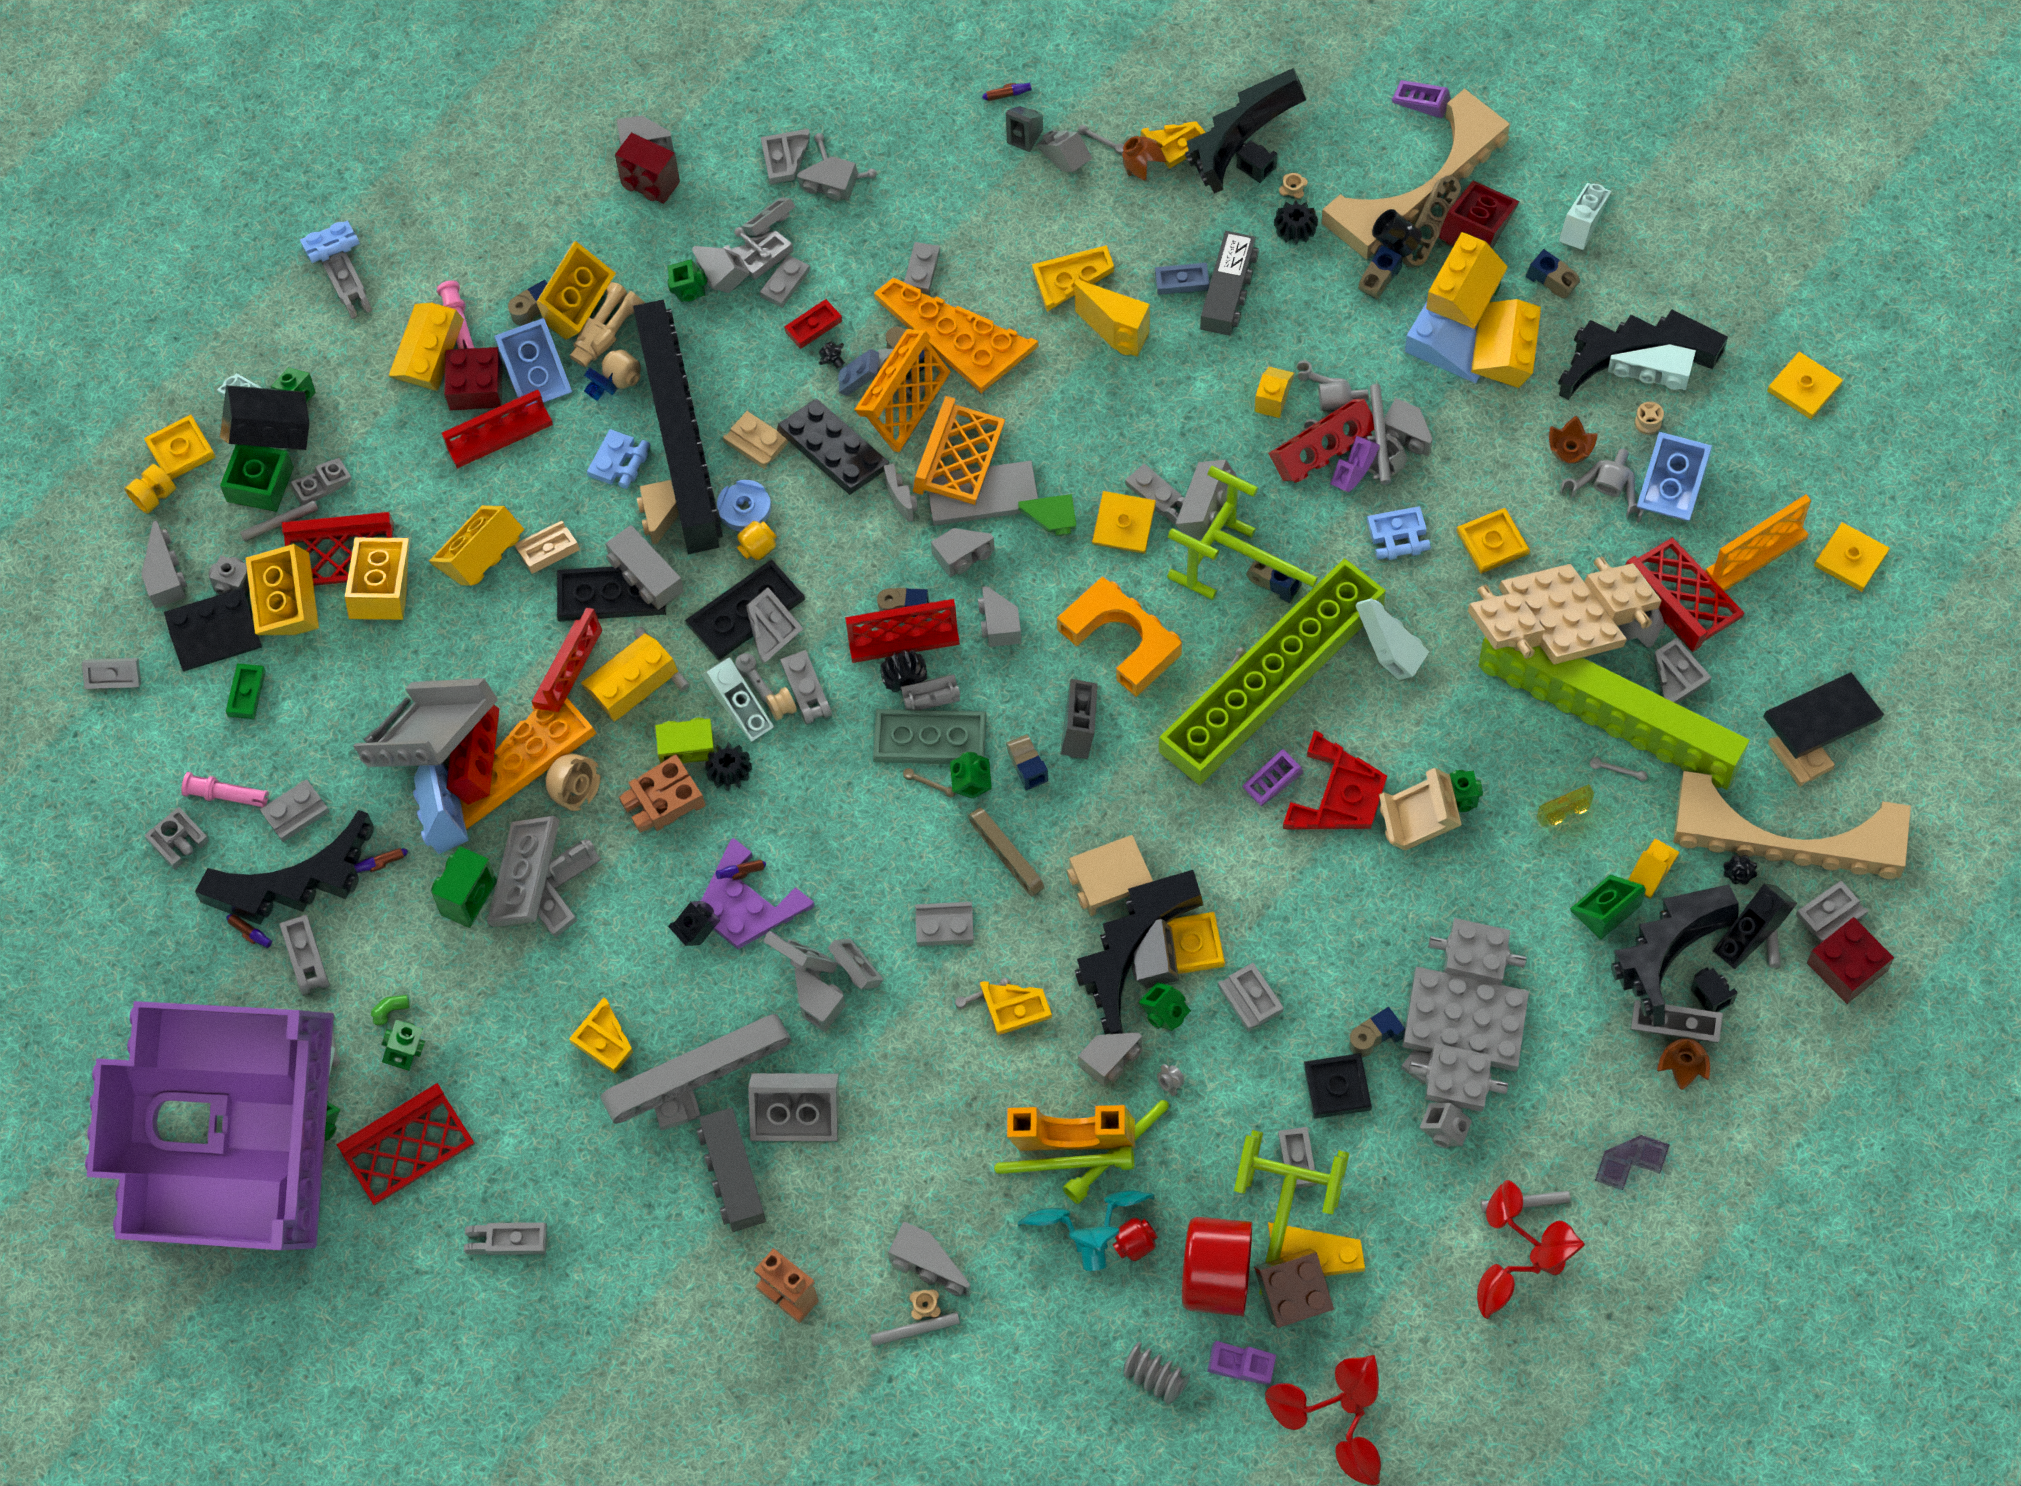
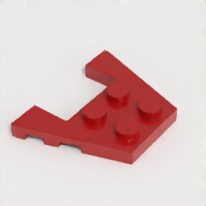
[1283,730,1387,830]

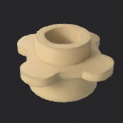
[1279,173,1308,199]
[910,1289,941,1320]

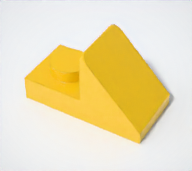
[1628,838,1680,899]

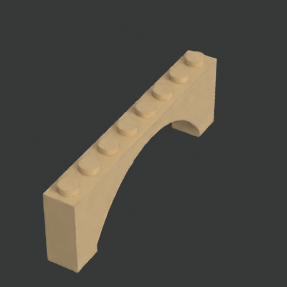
[1322,88,1510,260]
[1673,771,1911,879]

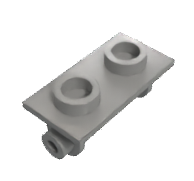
[901,674,960,710]
[546,839,601,889]

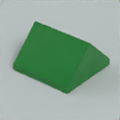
[1570,874,1646,940]

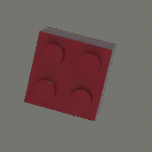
[615,132,680,204]
[444,347,503,411]
[1807,917,1894,1004]

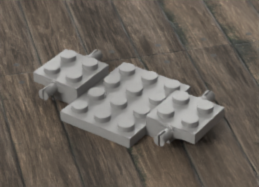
[1402,918,1529,1112]

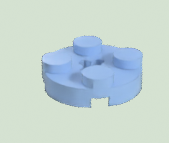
[717,480,771,531]

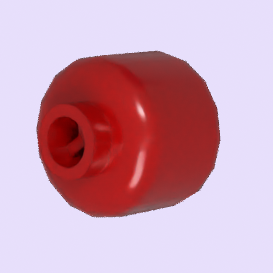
[1112,1217,1158,1261]

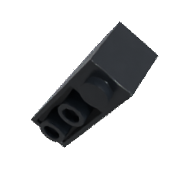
[1713,883,1797,969]

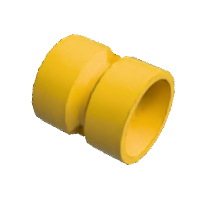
[124,464,176,514]

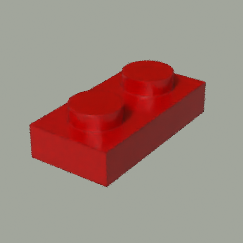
[784,299,842,349]

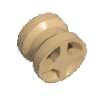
[1635,402,1664,435]
[765,687,797,721]

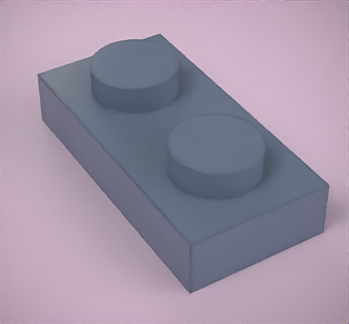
[1155,263,1210,295]
[838,349,879,396]

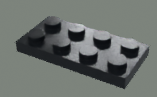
[777,398,889,495]

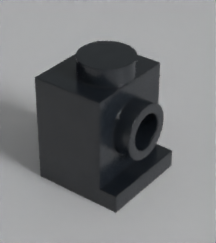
[1236,140,1277,183]
[668,901,720,946]
[1691,967,1738,1012]

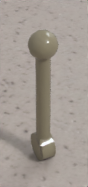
[903,768,956,797]

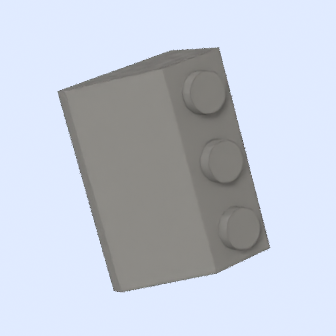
[748,1073,839,1141]

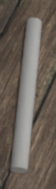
[1370,384,1391,485]

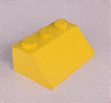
[1426,232,1508,329]
[536,241,616,340]
[1471,299,1541,388]
[388,303,464,391]
[429,505,525,586]
[245,544,319,635]
[581,633,678,722]

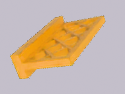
[854,329,951,452]
[913,396,1005,505]
[1705,494,1811,591]

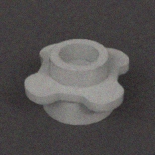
[1157,1064,1184,1096]

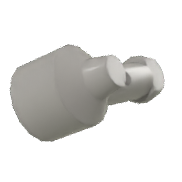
[736,653,774,703]

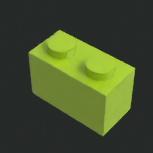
[655,717,715,764]

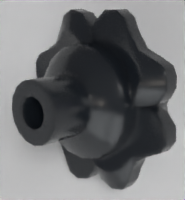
[818,341,845,369]
[1723,855,1757,885]

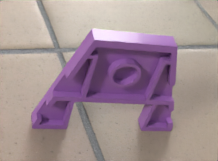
[701,838,815,949]

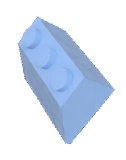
[413,763,469,854]

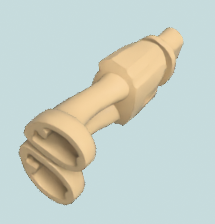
[569,282,645,367]

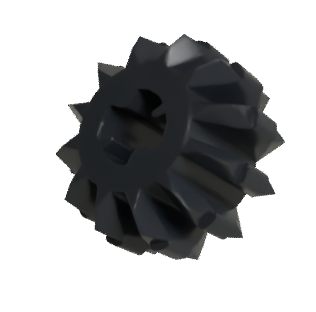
[1274,200,1318,245]
[880,650,927,692]
[704,742,752,791]

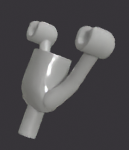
[1297,360,1369,429]
[1560,449,1644,523]

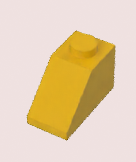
[1255,367,1294,418]

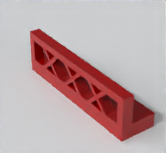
[441,389,553,468]
[531,608,603,713]

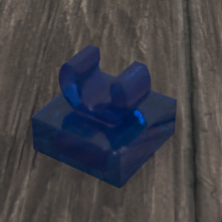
[584,367,618,401]

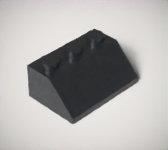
[220,385,310,450]
[164,588,262,672]

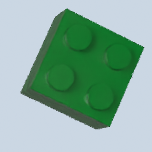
[220,445,294,512]
[431,846,497,928]

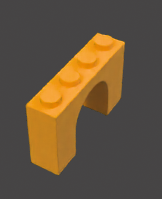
[1057,576,1182,697]
[1007,1105,1135,1151]

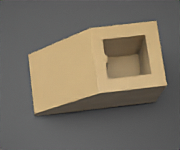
[637,480,679,544]

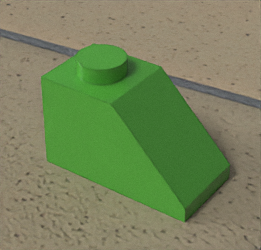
[1018,494,1077,536]

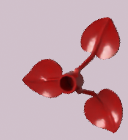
[1477,1180,1585,1319]
[1265,1355,1381,1485]

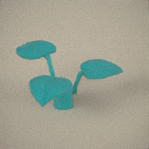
[1018,1190,1155,1271]

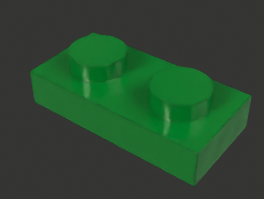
[225,663,266,719]

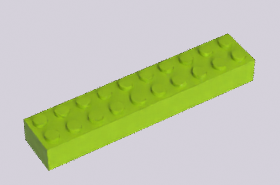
[1159,558,1386,786]
[1478,636,1750,790]

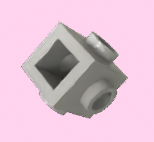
[209,556,249,595]
[1420,1103,1472,1148]

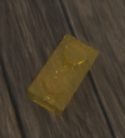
[1537,784,1594,826]

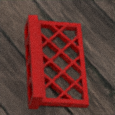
[282,512,394,586]
[1625,537,1745,652]
[845,599,960,663]
[336,1083,475,1206]

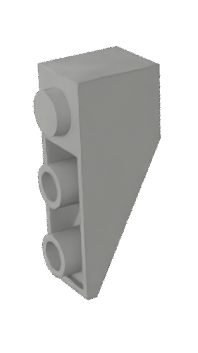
[141,520,187,609]
[888,1222,971,1297]

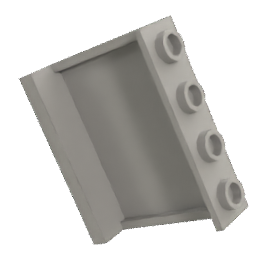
[353,678,498,767]

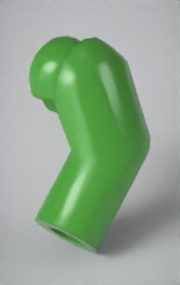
[370,994,410,1025]

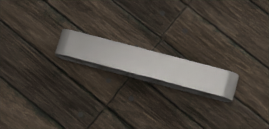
[600,1014,791,1124]

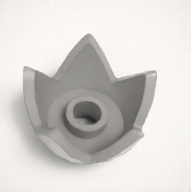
[1367,433,1407,479]
[1619,609,1665,648]

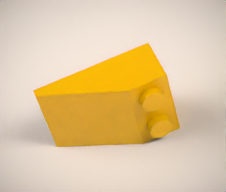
[1074,279,1150,357]
[345,538,409,620]

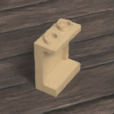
[1379,768,1462,850]
[1066,835,1153,916]

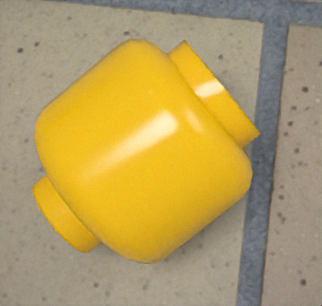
[737,521,777,561]

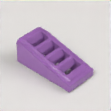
[1392,80,1451,118]
[1242,749,1303,807]

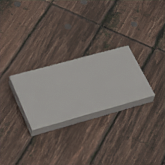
[928,461,1038,526]
[487,816,560,927]

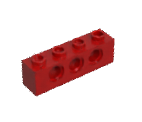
[1268,399,1374,483]
[446,705,500,805]

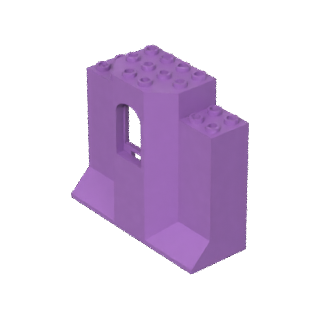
[85,1001,334,1250]

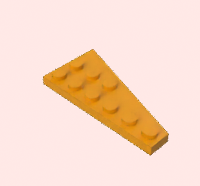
[874,278,1039,394]
[460,698,597,830]

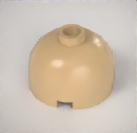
[546,754,600,811]

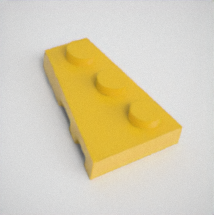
[1032,245,1114,312]
[1268,1222,1365,1276]

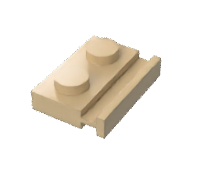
[723,411,789,469]
[515,521,580,574]
[1768,736,1835,787]

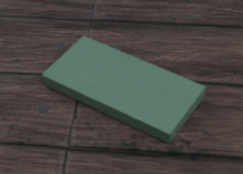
[873,709,987,764]

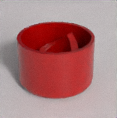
[1182,1217,1253,1317]

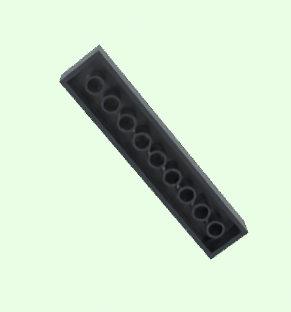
[633,299,723,554]

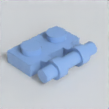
[300,220,360,263]
[587,429,651,489]
[1367,506,1431,560]

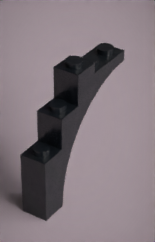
[1185,68,1306,194]
[1558,309,1728,400]
[195,810,374,925]
[1074,870,1203,1035]
[1611,884,1739,1027]

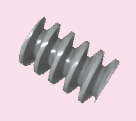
[1124,1341,1191,1404]

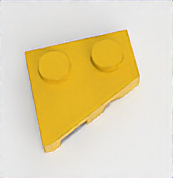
[1141,121,1206,169]
[980,981,1052,1036]
[569,997,633,1074]

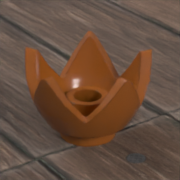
[1122,136,1166,181]
[1549,416,1598,464]
[1657,1038,1710,1090]

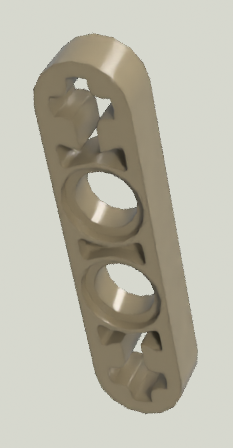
[1402,175,1461,268]
[968,807,1044,897]

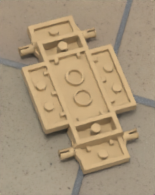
[1468,556,1662,664]

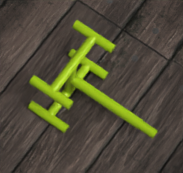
[1167,465,1318,600]
[1234,1130,1350,1295]

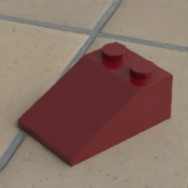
[1438,180,1519,249]

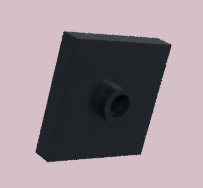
[1303,1053,1372,1119]

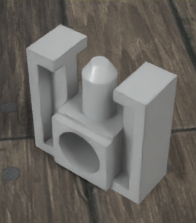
[144,807,209,870]

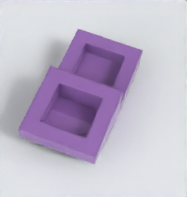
[1330,436,1380,492]
[1207,1341,1276,1385]

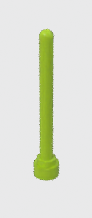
[1063,1100,1169,1204]
[994,1146,1135,1174]

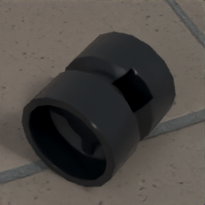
[1372,209,1422,257]

